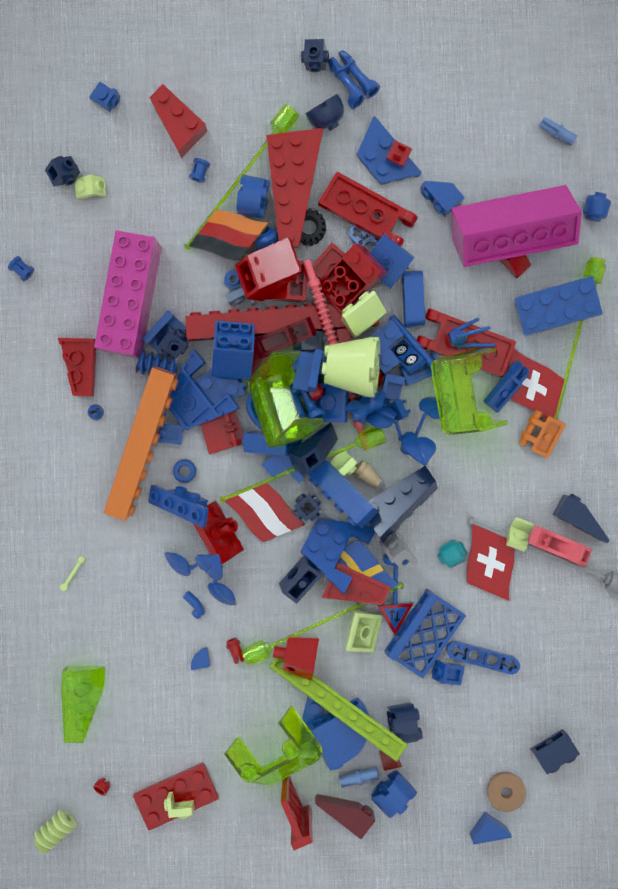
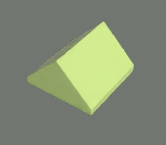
[345,608,383,652]

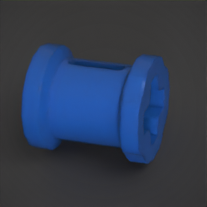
[189,158,210,183]
[8,256,34,282]

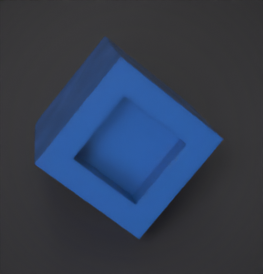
[381,373,405,400]

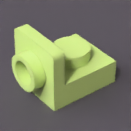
[506,517,533,552]

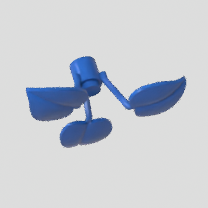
[366,397,451,466]
[164,552,237,605]

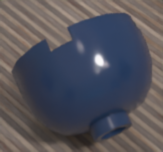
[305,94,344,131]

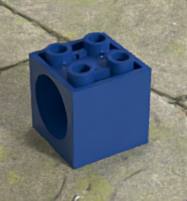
[211,321,255,379]

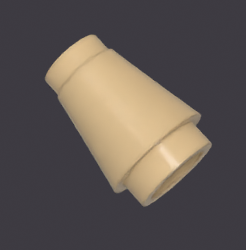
[353,461,382,488]

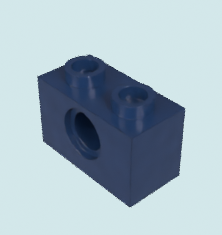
[278,556,322,604]

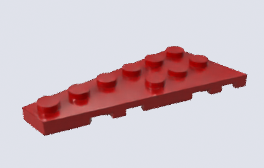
[266,128,324,248]

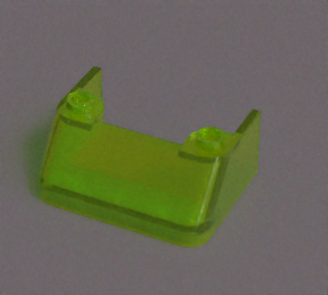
[431,347,508,435]
[249,351,324,448]
[224,706,323,785]

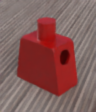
[273,637,319,680]

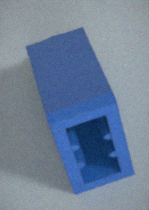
[242,431,302,456]

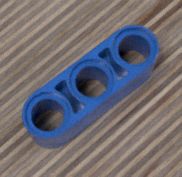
[402,271,425,327]

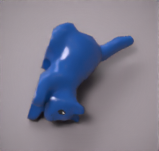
[345,391,390,425]

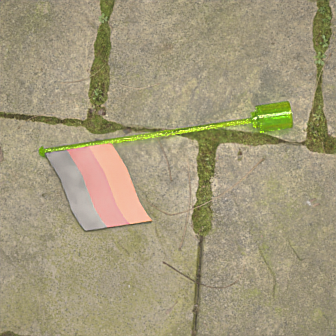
[184,104,299,261]

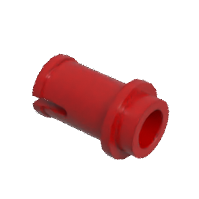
[226,637,246,664]

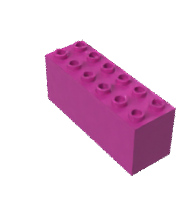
[451,185,582,267]
[94,230,162,358]

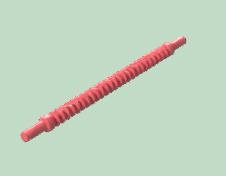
[303,259,369,446]

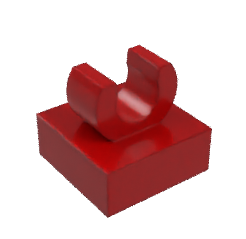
[386,140,412,168]

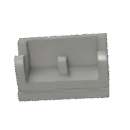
[379,532,418,570]

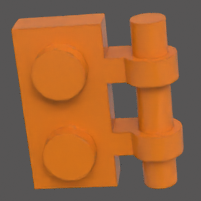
[519,409,566,458]

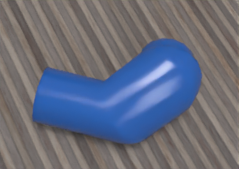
[183,591,205,619]

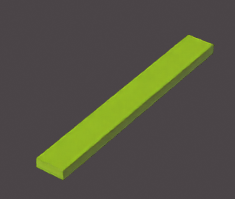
[269,658,408,762]

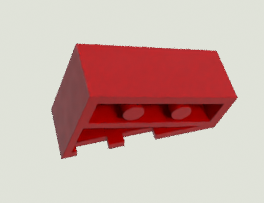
[149,84,207,159]

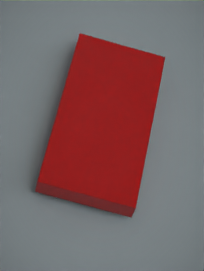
[133,762,219,831]

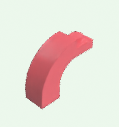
[528,525,593,567]

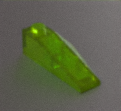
[61,665,106,743]

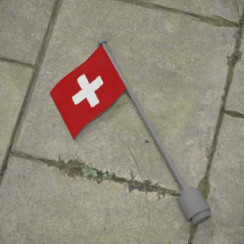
[466,517,618,601]

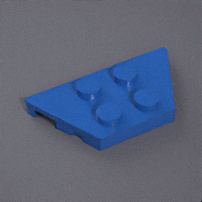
[357,116,422,185]

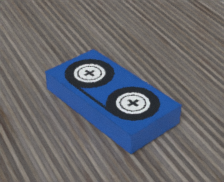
[391,339,426,374]

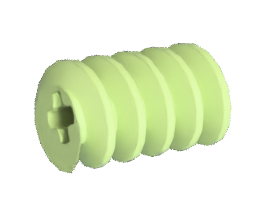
[34,809,77,854]

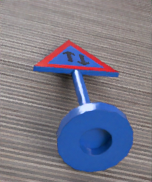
[378,553,413,635]

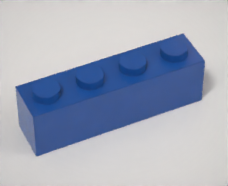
[308,459,378,528]

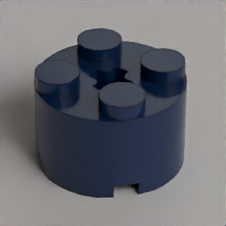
[387,702,423,744]

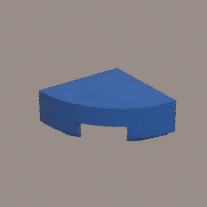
[191,647,211,670]

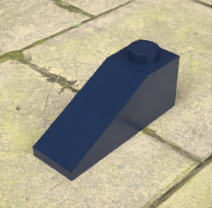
[552,494,610,543]

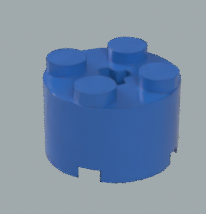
[236,175,270,218]
[371,770,417,818]

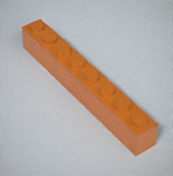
[104,366,179,521]

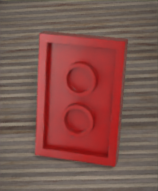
[193,500,244,565]

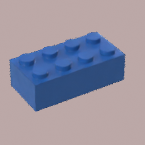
[515,276,603,337]

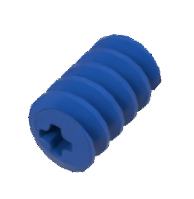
[136,350,178,376]

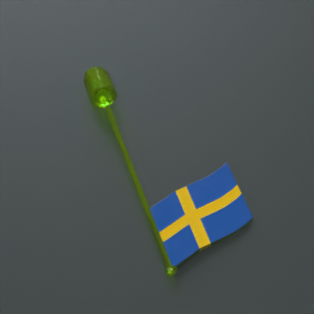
[242,540,404,665]

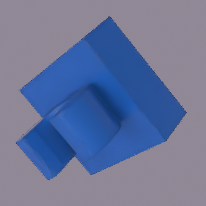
[386,399,411,421]

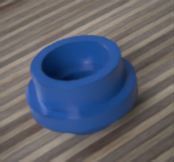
[224,270,242,290]

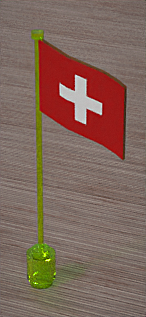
[506,257,606,419]

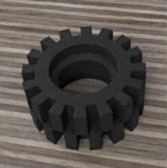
[300,208,326,246]

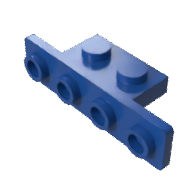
[148,485,208,527]

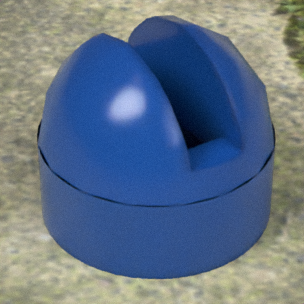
[88,404,104,420]

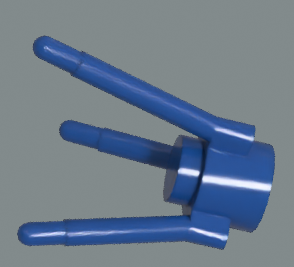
[448,318,496,349]

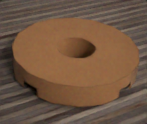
[487,772,526,812]

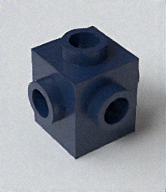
[301,39,329,72]
[45,156,80,186]
[157,324,188,359]
[294,493,321,521]

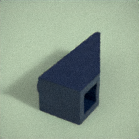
[288,423,338,474]

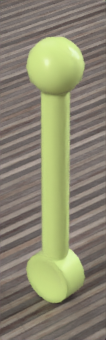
[60,556,85,591]

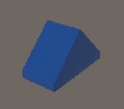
[470,811,512,844]

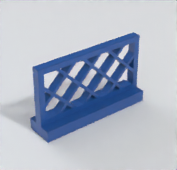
[384,589,466,678]

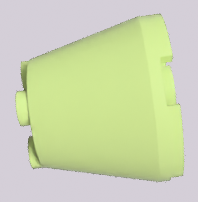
[322,337,380,398]

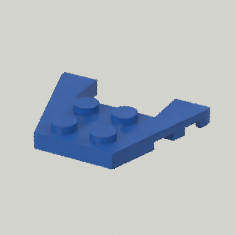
[169,349,240,430]
[300,518,375,595]

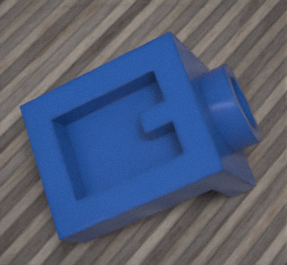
[90,82,120,112]
[432,660,465,685]

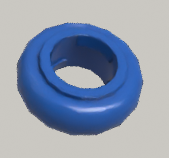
[173,459,196,483]

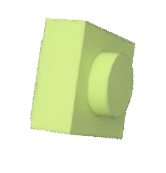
[75,174,106,200]
[330,450,357,476]
[164,792,195,819]

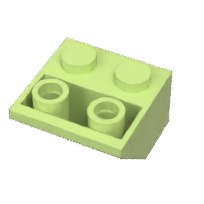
[341,291,387,338]

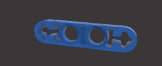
[446,641,520,675]

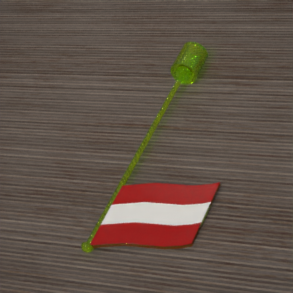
[219,427,386,542]

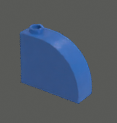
[307,697,369,771]

